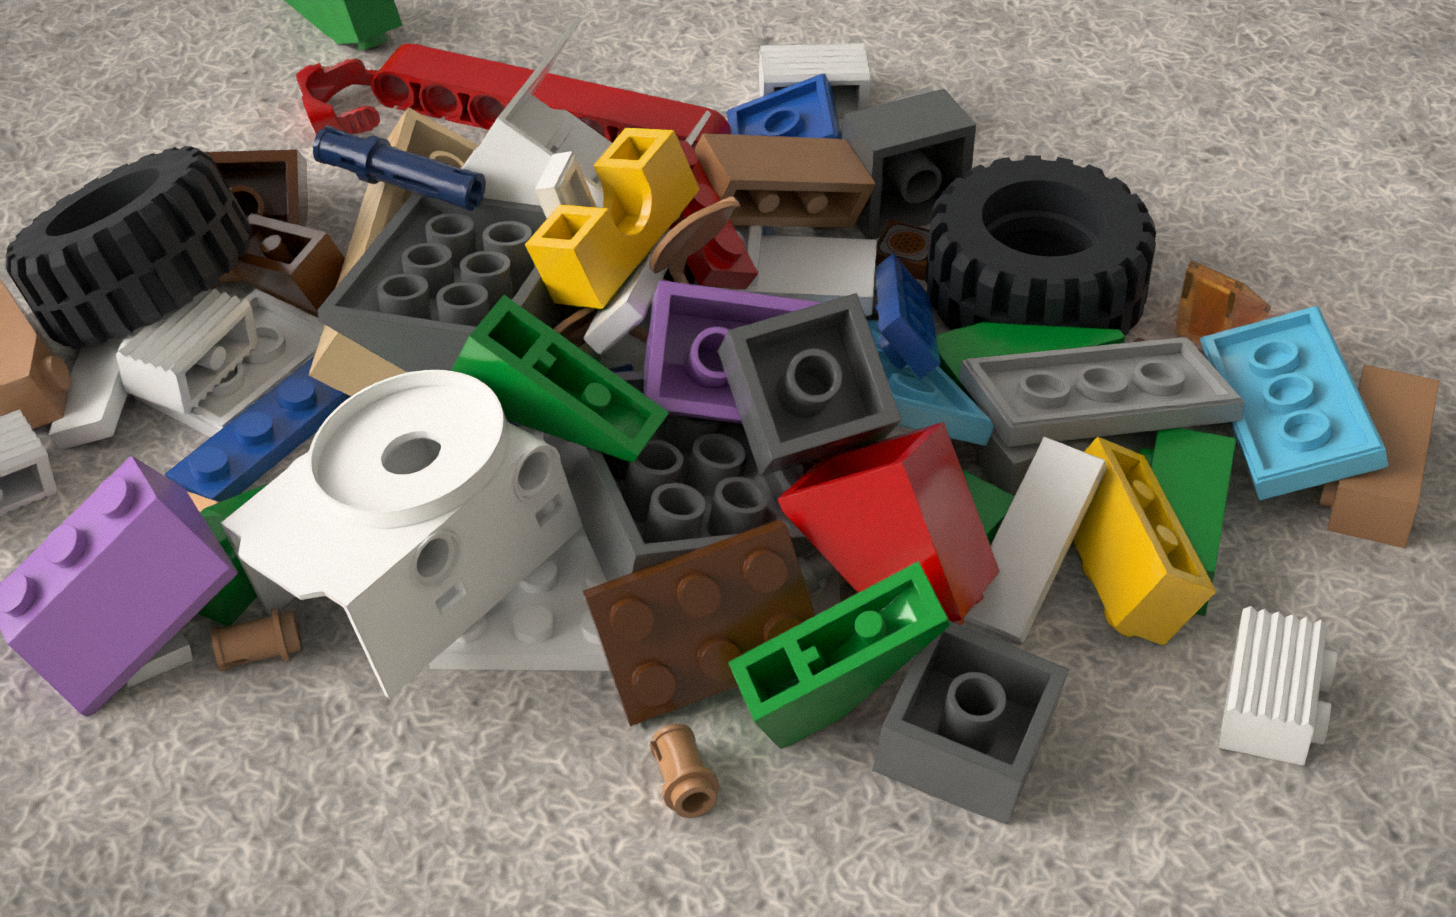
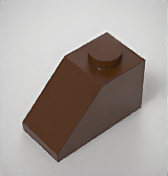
[231,213,345,317]

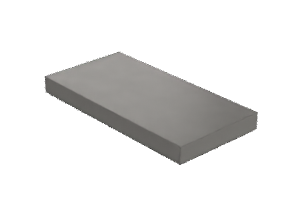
[959,337,1245,447]

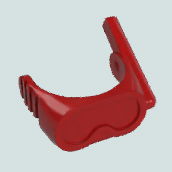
[296,58,380,135]

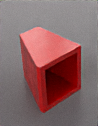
[778,422,1000,626]

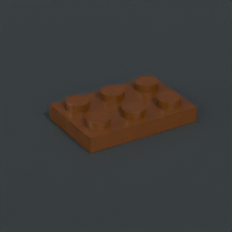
[583,519,815,726]

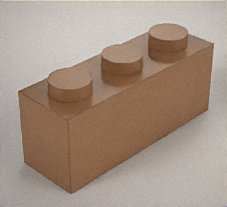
[694,133,876,227]
[1319,364,1440,548]

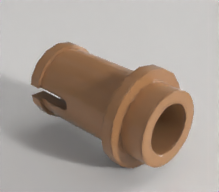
[211,607,303,671]
[649,723,720,818]

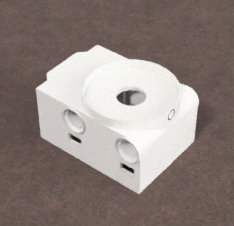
[461,17,712,208]
[221,370,583,699]

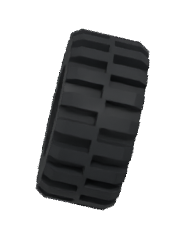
[6,146,251,348]
[925,155,1156,336]

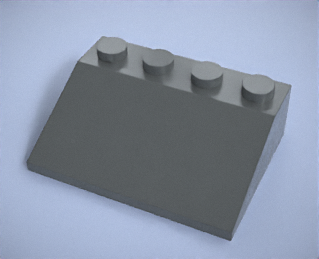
[317,192,568,372]
[543,370,816,582]

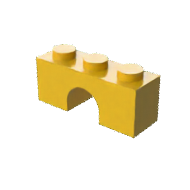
[525,128,700,309]

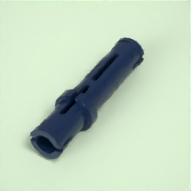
[313,125,486,211]

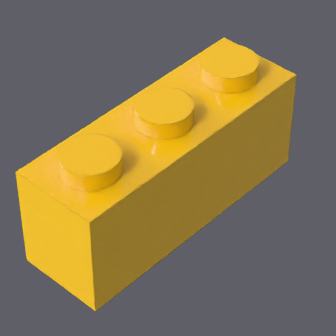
[1073,437,1217,646]

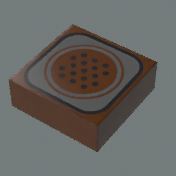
[875,220,930,281]

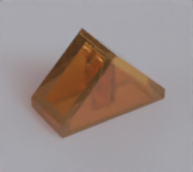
[1174,260,1271,345]

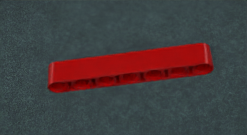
[371,43,731,150]

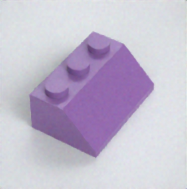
[644,280,821,424]
[0,455,238,717]

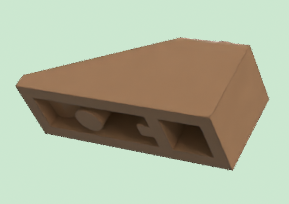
[0,279,71,429]

